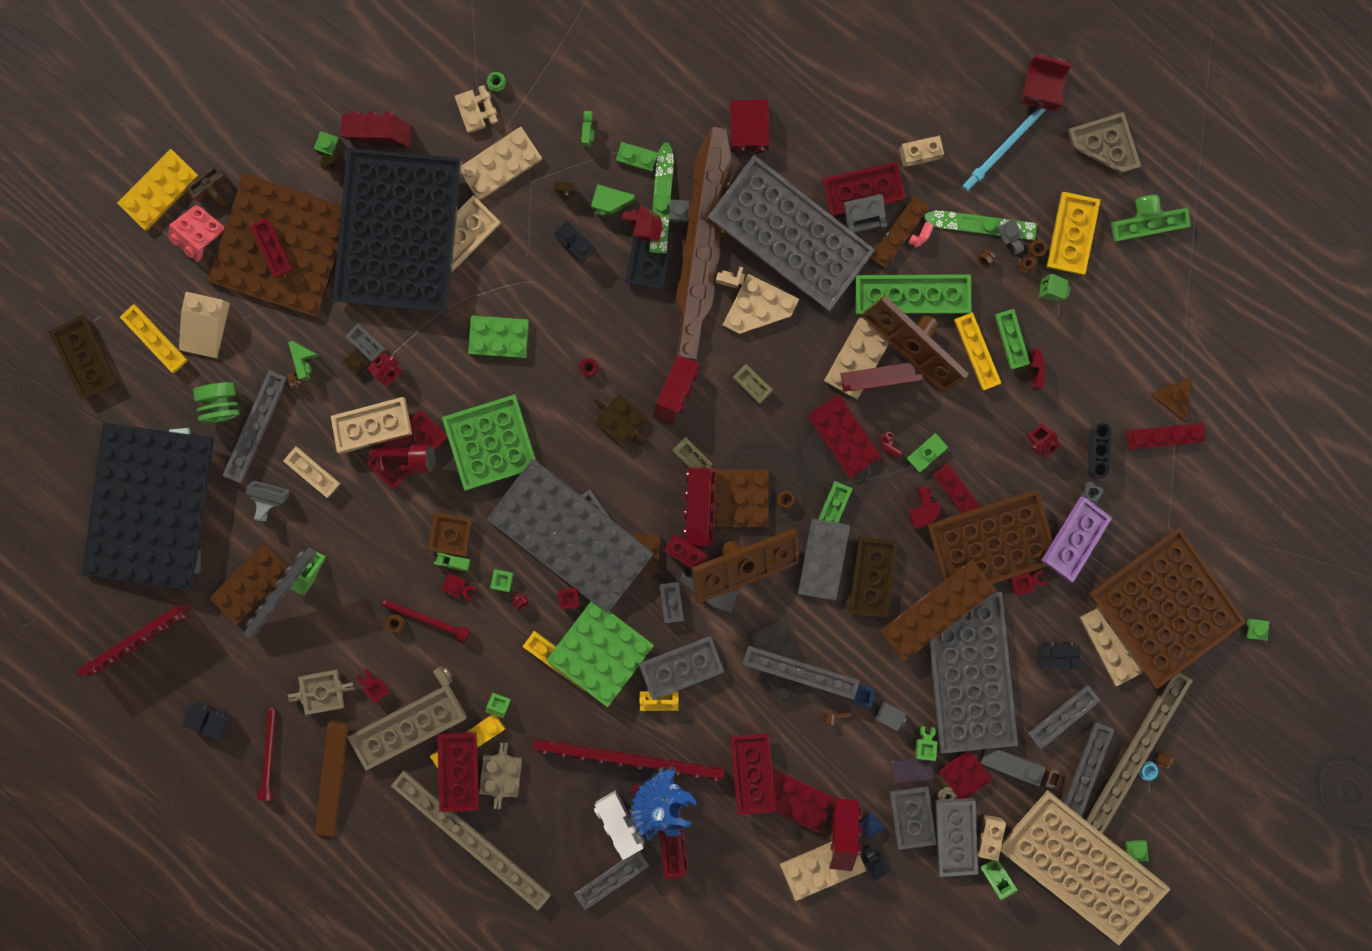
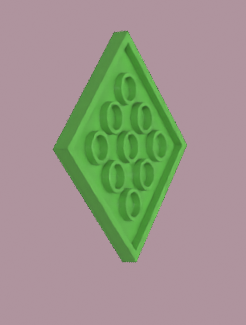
[442,395,536,491]
[546,601,654,707]

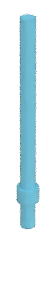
[962,108,1046,191]

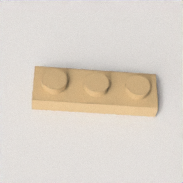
[284,446,341,498]

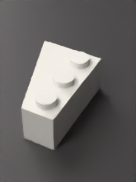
[594,790,644,860]

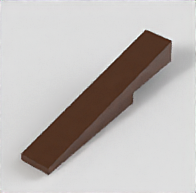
[314,720,350,837]

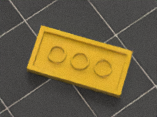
[117,149,199,231]
[1046,192,1100,275]

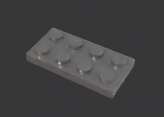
[798,518,850,600]
[639,636,724,700]
[935,798,978,877]

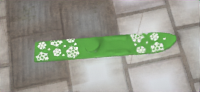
[649,142,674,254]
[924,211,1037,241]

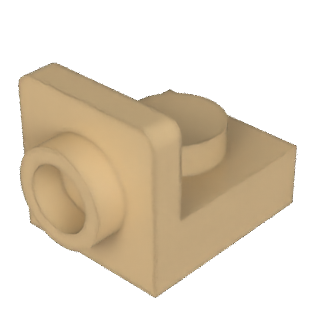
[715,267,745,289]

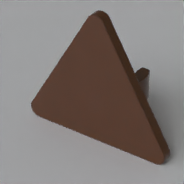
[1152,378,1192,420]

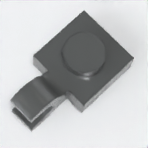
[996,218,1024,254]

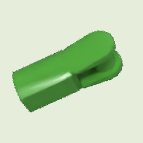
[434,552,470,572]

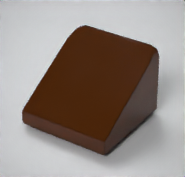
[1040,764,1064,790]

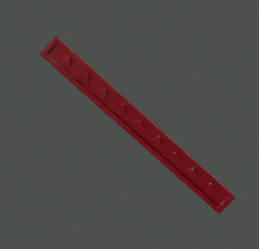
[532,739,725,781]

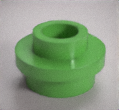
[487,72,506,92]

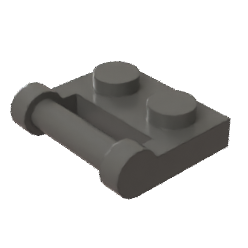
[844,194,887,234]

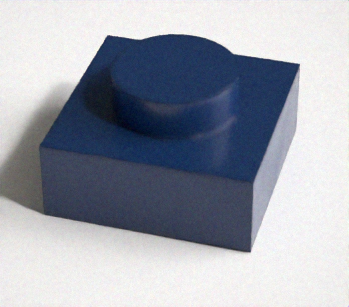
[852,685,875,708]
[858,811,885,840]

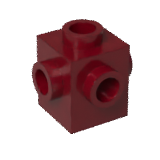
[367,352,402,387]
[1027,424,1060,458]

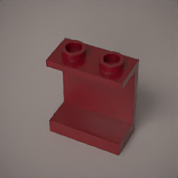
[1021,54,1072,113]
[730,99,769,153]
[664,533,707,568]

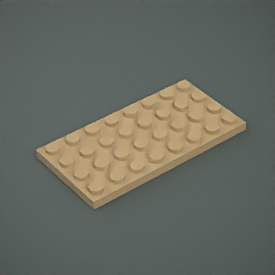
[1000,790,1170,945]

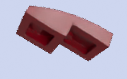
[1028,348,1045,390]

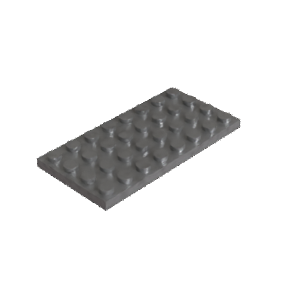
[707,156,875,311]
[487,459,654,614]
[929,592,1018,753]

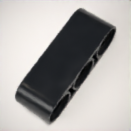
[1088,423,1112,479]

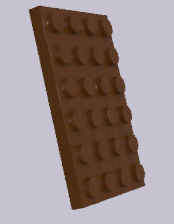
[927,489,1053,584]

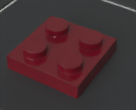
[938,751,992,799]

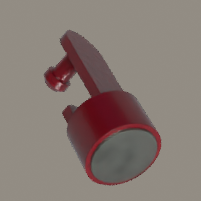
[369,444,435,474]

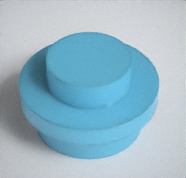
[1139,761,1158,781]

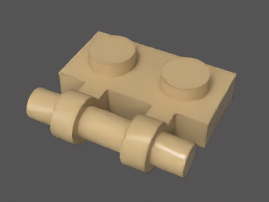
[455,85,498,133]

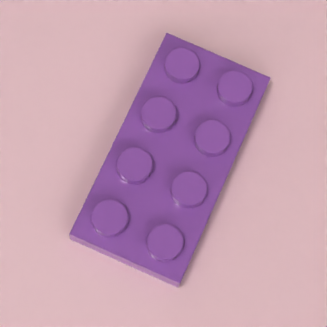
[1042,497,1112,582]

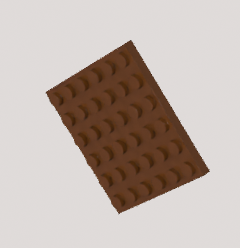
[207,173,342,318]
[1088,528,1246,689]

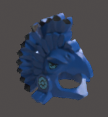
[629,766,696,841]

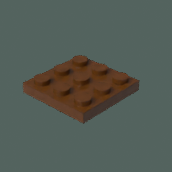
[714,469,769,527]

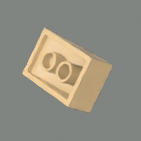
[179,292,230,358]

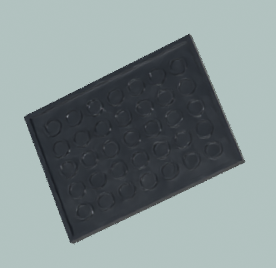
[333,148,462,313]
[81,423,214,591]

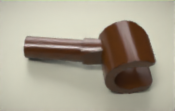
[824,712,852,725]

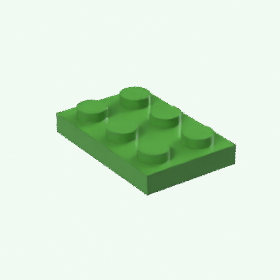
[468,316,529,358]

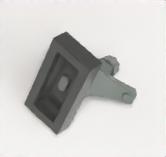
[245,481,290,521]

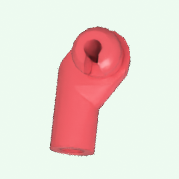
[909,222,934,247]

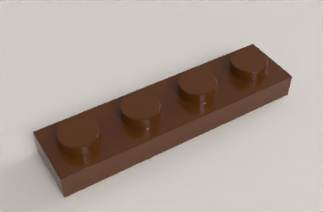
[870,196,930,269]

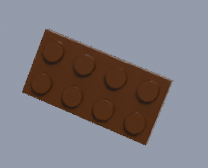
[209,543,289,625]

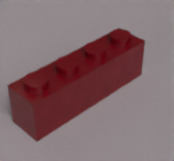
[683,466,717,546]

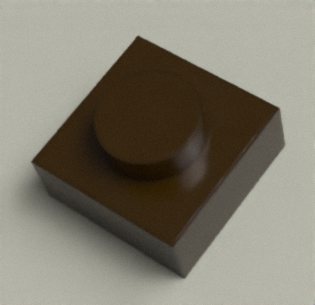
[554,181,575,197]
[343,349,371,376]

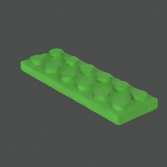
[855,275,971,314]

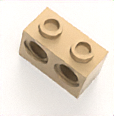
[899,136,944,168]
[977,814,1006,861]

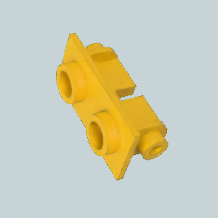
[640,691,678,711]

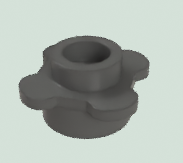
[1081,482,1103,505]

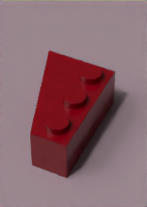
[340,111,412,148]
[652,355,700,426]
[829,798,862,871]

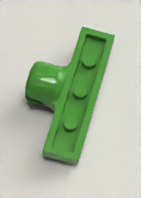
[1111,195,1191,241]

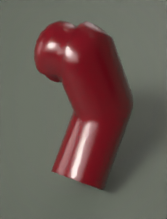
[881,431,902,459]

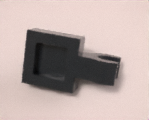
[863,844,891,881]

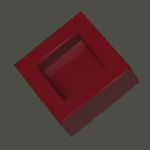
[558,588,580,610]

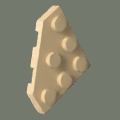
[723,274,799,334]

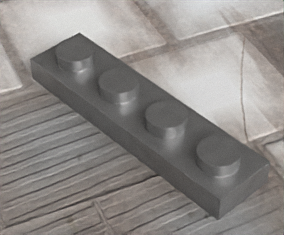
[1027,685,1100,749]
[574,851,649,910]

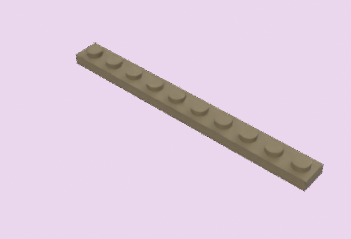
[1086,672,1193,834]
[391,770,551,911]

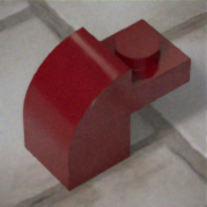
[622,205,662,243]
[907,485,940,529]

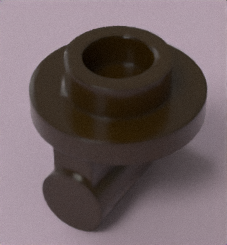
[319,153,342,172]

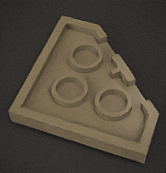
[1068,112,1141,173]

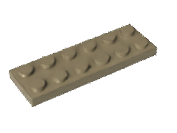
[347,684,467,770]

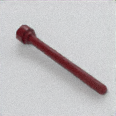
[382,600,471,643]
[257,707,276,801]

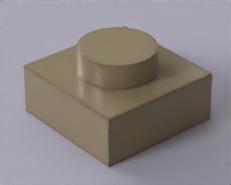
[433,665,452,687]

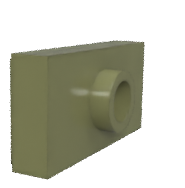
[732,364,773,404]
[672,437,713,467]

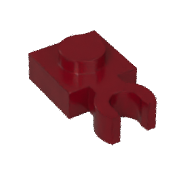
[1010,571,1047,596]
[441,573,477,600]
[356,668,391,704]

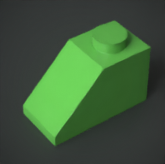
[591,184,635,216]
[1038,274,1070,302]
[291,548,326,596]

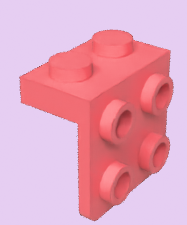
[168,205,224,262]

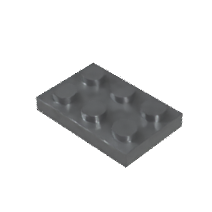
[889,786,937,850]

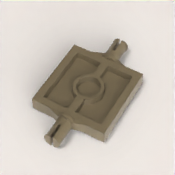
[288,669,355,715]
[479,742,522,809]

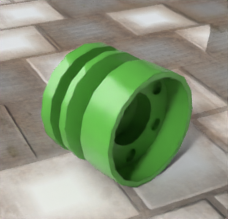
[193,382,240,423]

